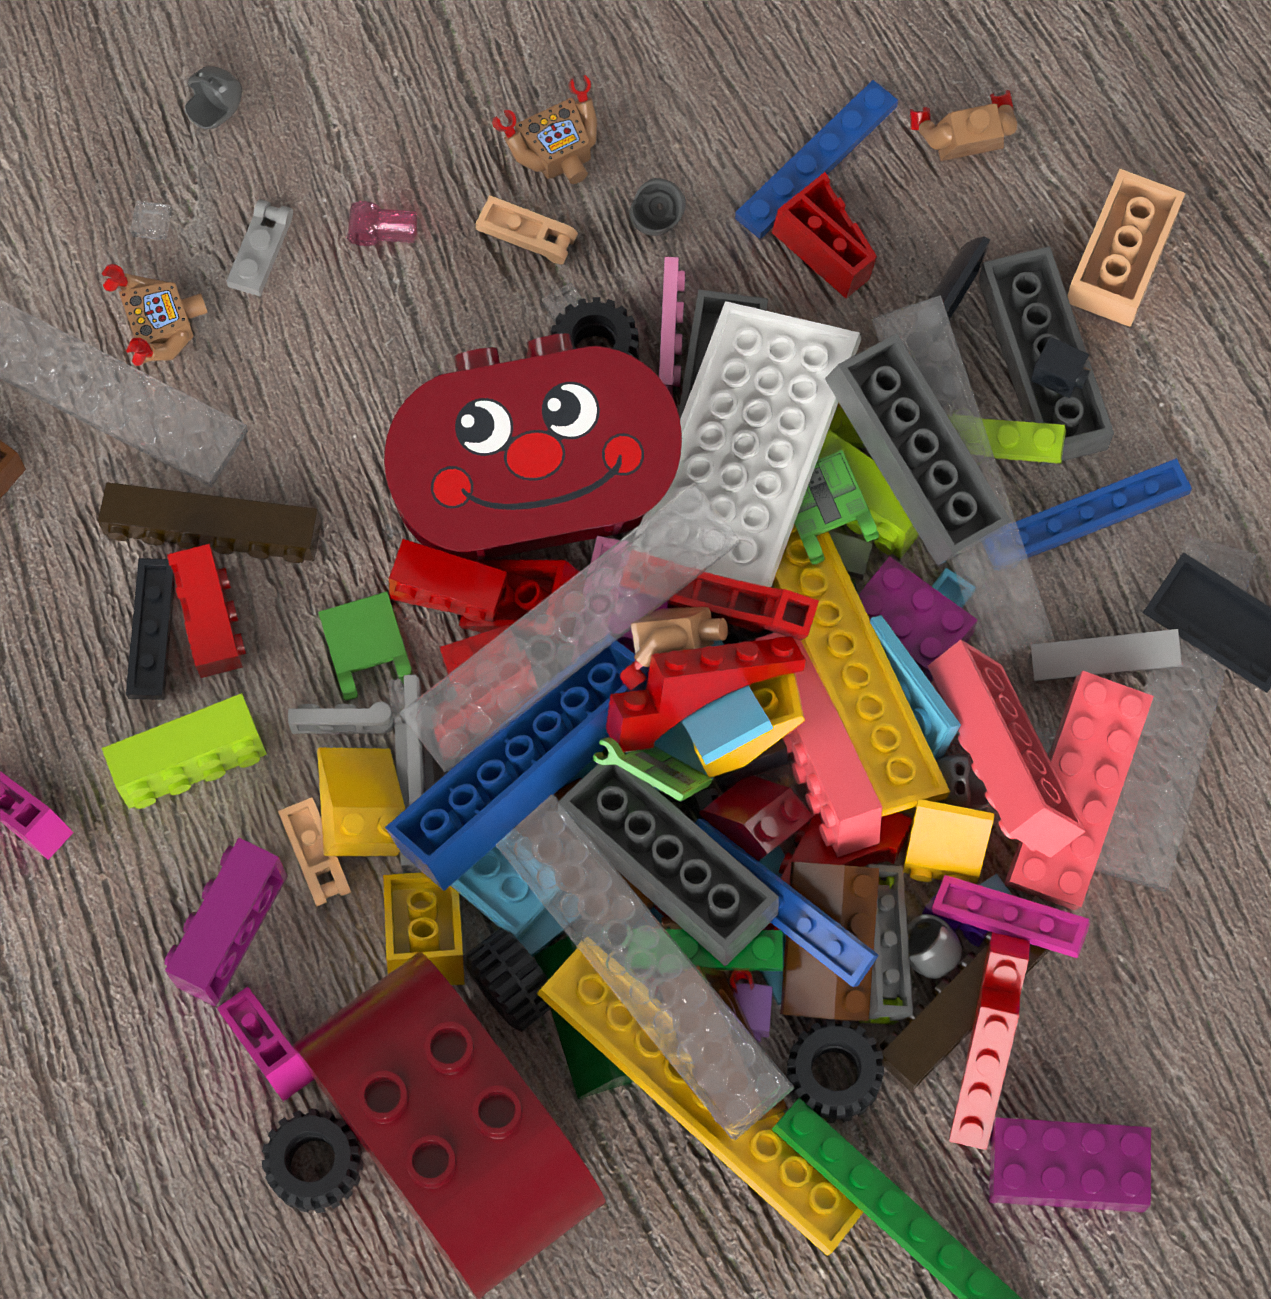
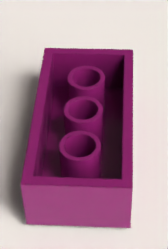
[164,838,288,1007]
[989,1117,1151,1212]

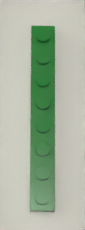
[772,1098,1022,1299]

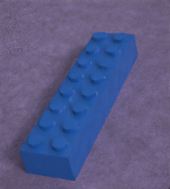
[385,634,650,891]

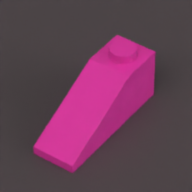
[0,771,74,860]
[217,986,314,1102]

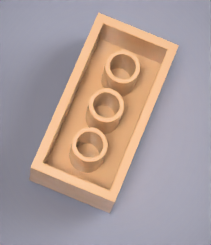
[1067,169,1185,327]

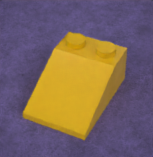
[693,673,805,777]
[317,747,405,856]
[903,799,994,884]
[383,872,465,985]

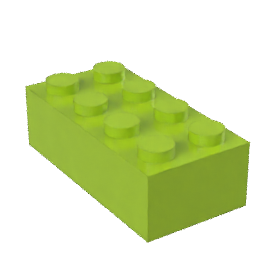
[818,430,919,559]
[101,693,267,809]

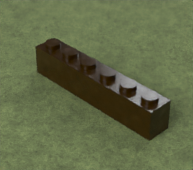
[98,482,321,563]
[879,895,1050,1093]

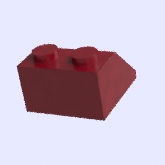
[699,776,814,861]

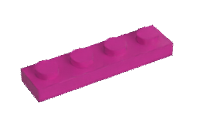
[932,875,1090,958]

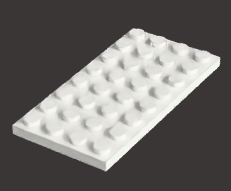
[628,301,861,587]

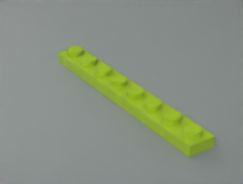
[829,407,1066,464]

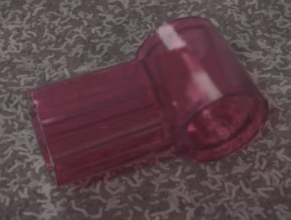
[347,201,417,246]

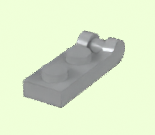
[226,199,293,297]
[288,701,394,734]

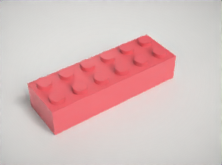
[755,632,882,858]
[928,640,1086,858]
[1004,671,1154,910]

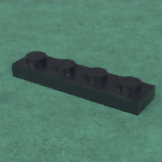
[126,558,175,700]

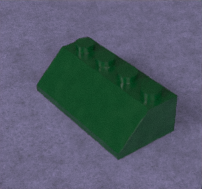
[534,926,634,1099]

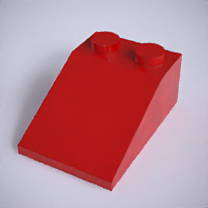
[459,560,587,644]

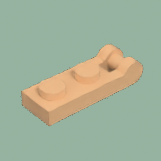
[475,195,578,264]
[278,797,351,907]

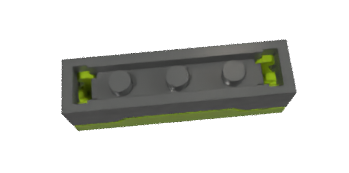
[859,864,913,1025]

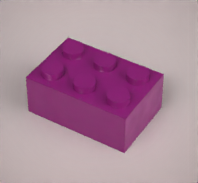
[858,556,978,683]

